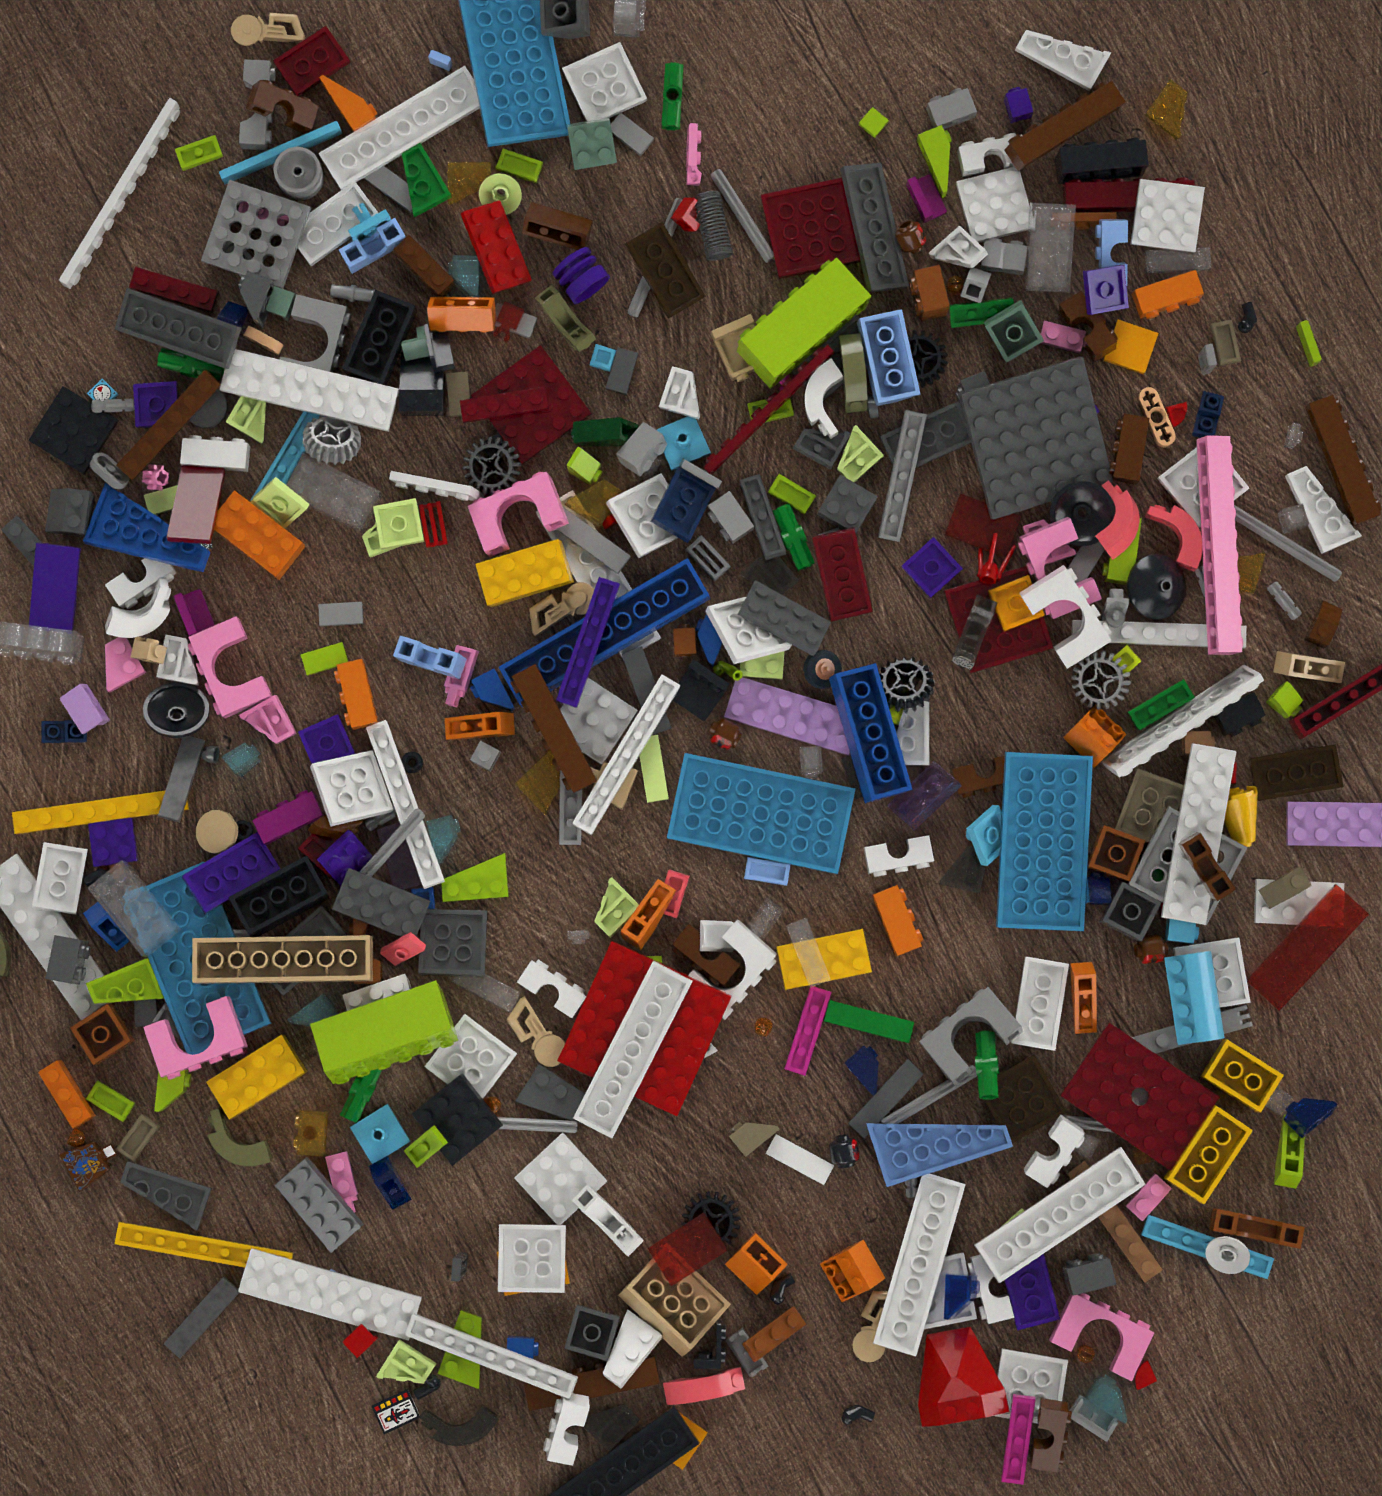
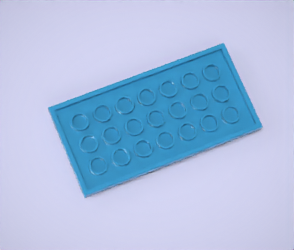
[458,0,570,147]
[996,752,1093,931]
[667,753,855,874]
[123,862,271,1055]

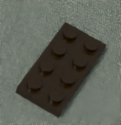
[625,222,706,319]
[1249,744,1344,802]

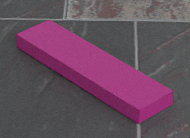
[784,985,831,1076]
[1001,1394,1036,1485]

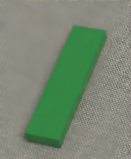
[824,1000,914,1043]

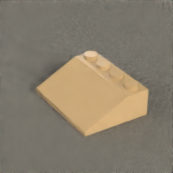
[618,1243,731,1357]

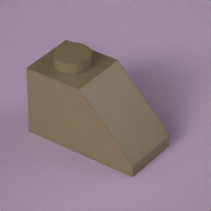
[1258,867,1312,909]
[729,1122,780,1157]

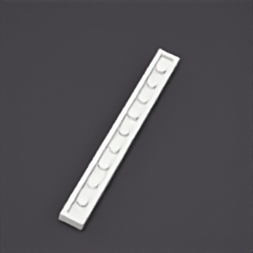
[59,98,180,289]

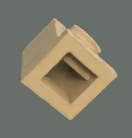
[130,636,167,664]

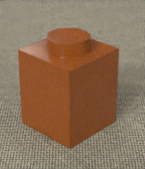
[673,624,696,657]

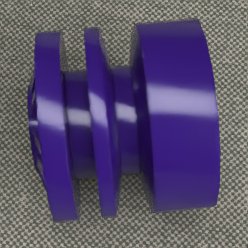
[552,247,610,304]

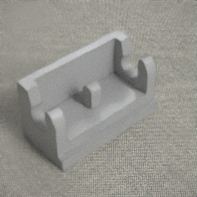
[726,1327,768,1377]
[1069,1394,1118,1442]

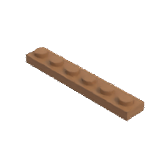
[1066,1161,1163,1283]

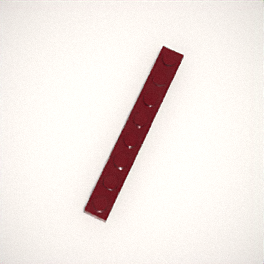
[704,345,835,475]

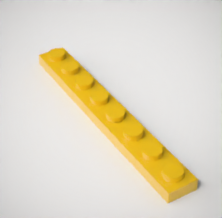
[12,791,189,834]
[115,1222,293,1267]

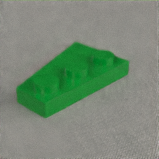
[402,143,452,218]

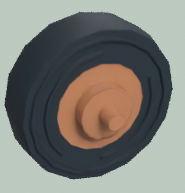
[803,650,842,689]

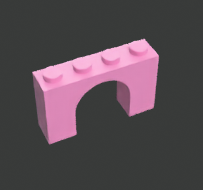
[468,472,569,558]
[1018,517,1102,619]
[187,616,272,718]
[143,996,248,1080]
[1049,1293,1154,1381]

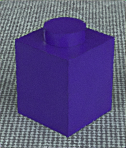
[1004,87,1033,124]

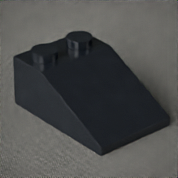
[399,352,445,416]

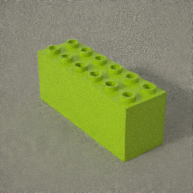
[736,258,871,389]
[310,980,459,1084]

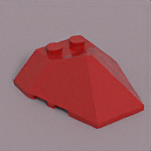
[918,1326,1010,1427]

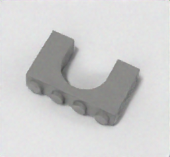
[279,294,351,373]
[919,987,1024,1086]

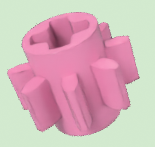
[142,464,169,491]

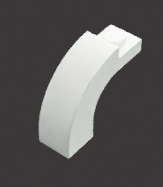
[805,358,843,439]
[105,577,171,638]
[572,1184,644,1257]

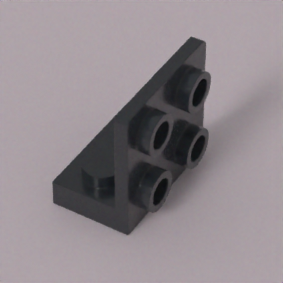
[673,659,729,721]
[694,1320,726,1369]

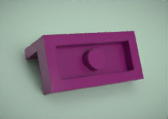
[906,175,947,223]
[173,589,215,636]

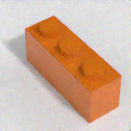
[1132,270,1204,319]
[427,297,496,333]
[334,659,379,730]
[872,885,924,956]
[38,1060,96,1128]

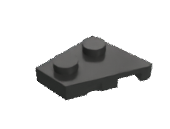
[793,429,851,470]

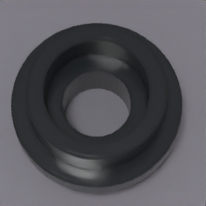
[401,752,423,773]

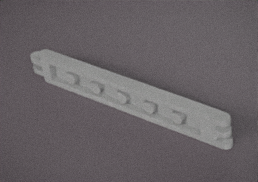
[1132,1005,1253,1054]

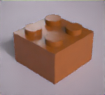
[909,265,950,322]
[1087,825,1145,883]
[70,1004,135,1065]

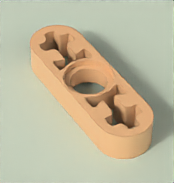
[1138,387,1176,448]

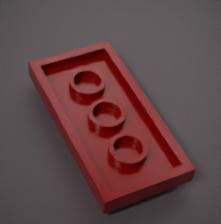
[460,200,532,294]

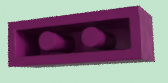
[252,790,325,845]

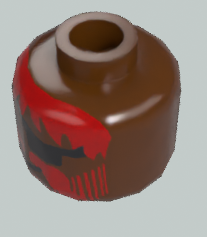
[895,220,927,254]
[708,718,742,750]
[1134,935,1168,964]

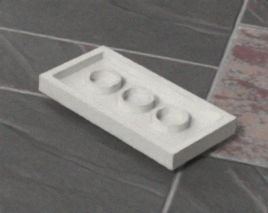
[298,182,378,266]
[1254,879,1344,927]
[1011,957,1069,1051]

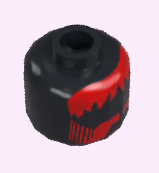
[829,1134,859,1168]

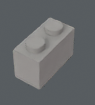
[926,88,977,129]
[616,422,667,476]
[707,491,754,544]

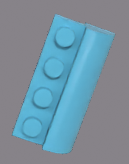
[1164,951,1225,1045]

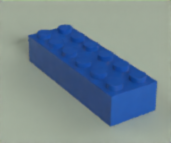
[829,663,912,804]

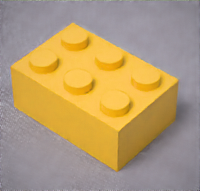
[1200,1039,1284,1113]

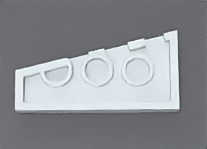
[1015,30,1111,91]
[1285,466,1362,554]
[389,471,485,501]

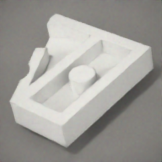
[929,226,988,269]
[659,366,700,420]
[156,635,199,686]

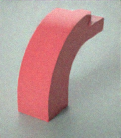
[1095,480,1140,560]
[1145,505,1202,572]
[663,1367,745,1405]

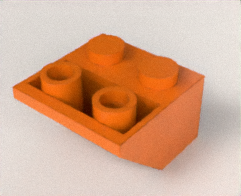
[1063,704,1127,768]
[725,1232,788,1295]
[820,1240,885,1302]

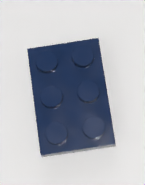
[650,467,716,543]

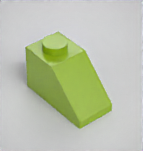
[567,447,603,486]
[1266,681,1303,719]
[154,1069,191,1112]

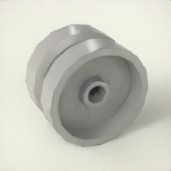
[273,146,324,201]

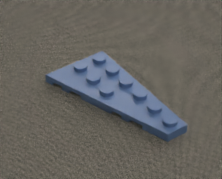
[866,1123,1013,1187]

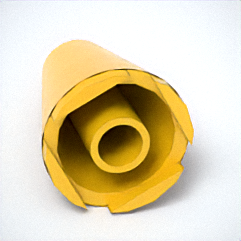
[1224,786,1258,847]

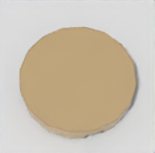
[196,810,238,853]

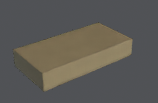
[1210,319,1241,367]
[446,372,470,417]
[115,1113,160,1162]

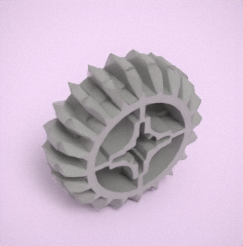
[302,415,361,465]
[1071,651,1131,710]

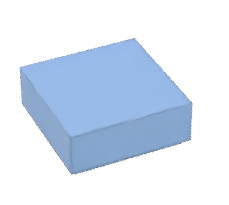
[428,50,452,71]

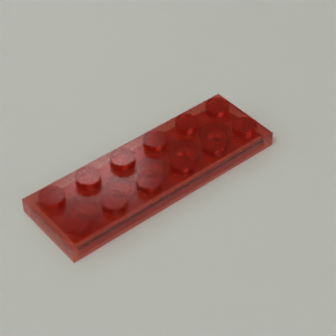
[1247,884,1369,1011]

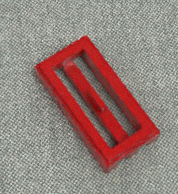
[419,501,448,548]

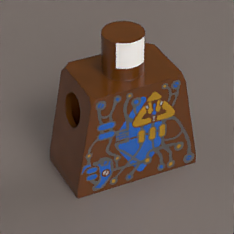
[59,1142,117,1192]

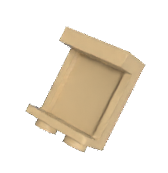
[711,314,755,382]

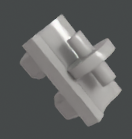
[1101,589,1129,628]

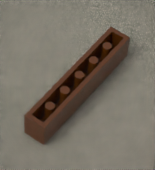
[1004,81,1126,171]
[116,370,221,480]
[1305,395,1382,527]
[510,664,597,793]
[524,1354,660,1411]

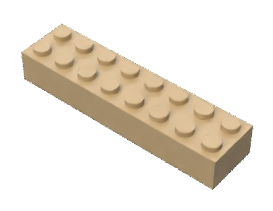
[192,935,373,984]

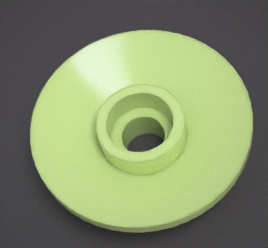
[479,173,522,215]

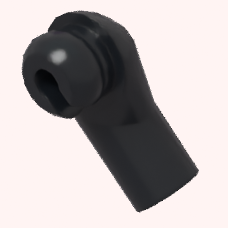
[1238,302,1257,333]
[83,869,116,887]
[770,1273,795,1305]
[413,1375,441,1400]
[841,1405,875,1425]

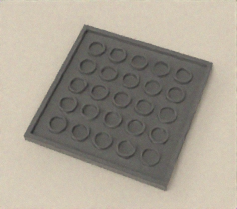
[959,356,1113,520]

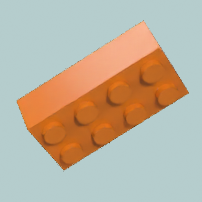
[214,490,306,580]

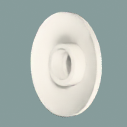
[1205,1236,1250,1274]

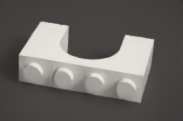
[1019,565,1112,669]
[688,919,777,1020]

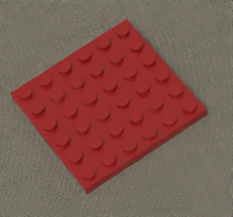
[557,941,732,1116]

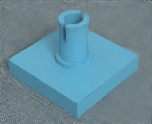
[348,203,391,241]
[657,416,711,471]
[966,805,1002,866]
[350,1104,411,1165]

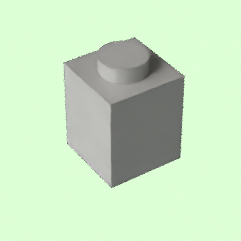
[961,267,991,303]
[470,741,501,772]

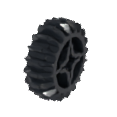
[907,330,948,388]
[879,656,935,713]
[681,1191,741,1252]

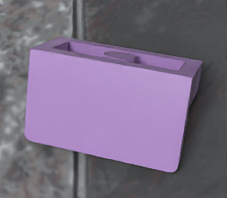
[60,684,110,734]

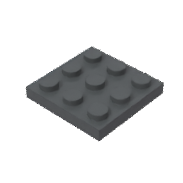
[418,909,487,977]

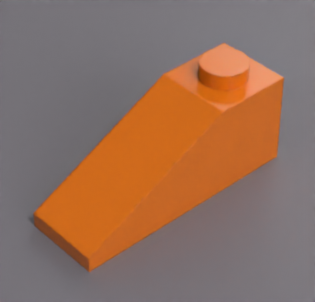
[320,75,377,132]
[445,712,515,740]
[621,879,676,951]
[1070,962,1097,1034]

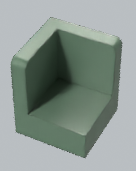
[266,286,296,321]
[401,326,429,361]

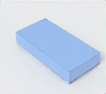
[744,857,791,886]

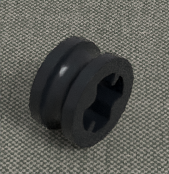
[236,820,254,840]

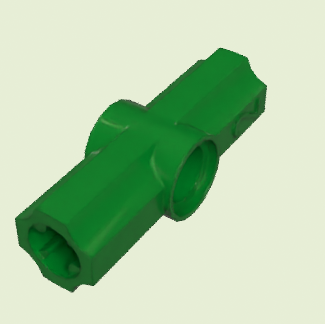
[661,62,684,131]
[157,348,225,382]
[772,504,815,571]
[975,1031,999,1100]
[340,1069,382,1123]

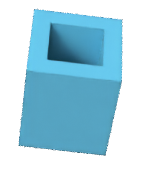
[1165,919,1199,944]

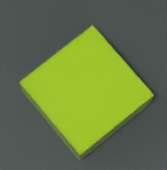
[858,107,889,138]

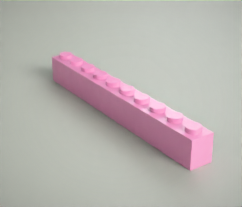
[1196,436,1243,655]

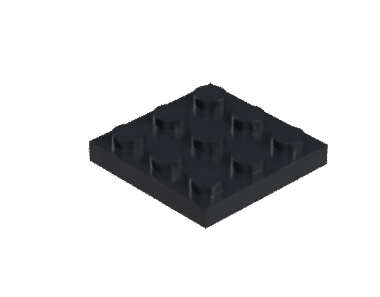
[28,386,119,475]
[412,1073,503,1166]

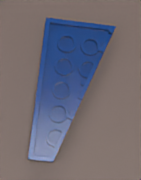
[83,483,210,572]

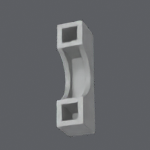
[239,59,276,150]

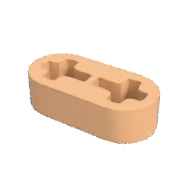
[243,326,284,355]

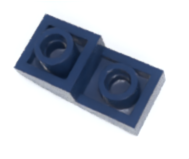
[1192,391,1224,438]
[41,720,87,743]

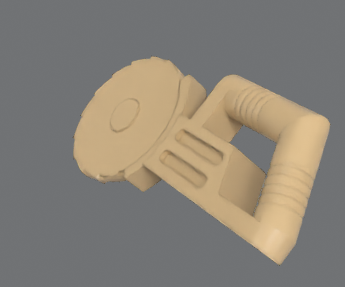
[231,13,305,46]
[529,582,594,637]
[507,996,565,1067]
[852,1291,888,1362]

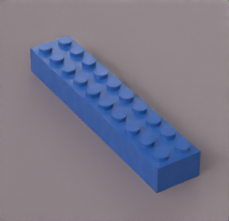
[498,558,711,708]

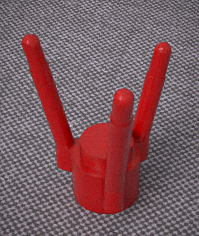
[977,533,1016,584]

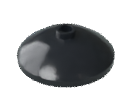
[1050,481,1115,546]
[1127,554,1186,619]
[143,682,209,738]

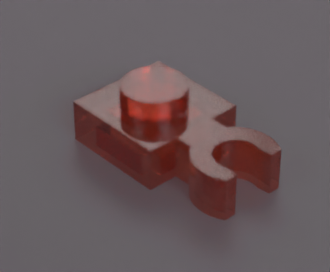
[493,301,525,343]

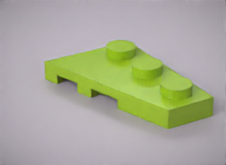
[441,853,509,902]
[86,958,164,1004]
[438,1310,482,1389]

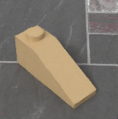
[1273,651,1345,683]

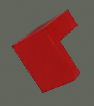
[671,198,700,232]
[342,1324,378,1358]

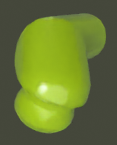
[713,661,743,681]

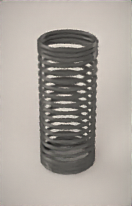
[694,190,733,261]

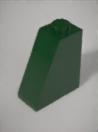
[571,417,639,447]

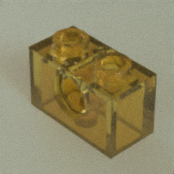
[293,1110,328,1156]

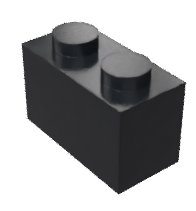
[1214,692,1266,737]

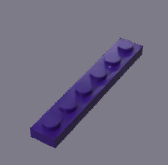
[556,577,620,708]

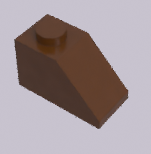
[1304,600,1343,649]
[308,815,363,839]

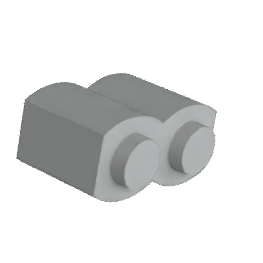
[980,238,1027,275]

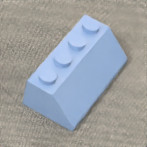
[857,309,920,406]

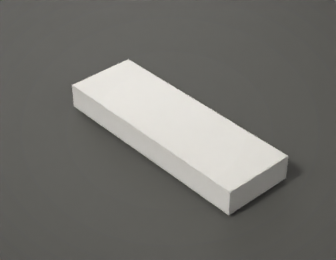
[765,1134,834,1185]

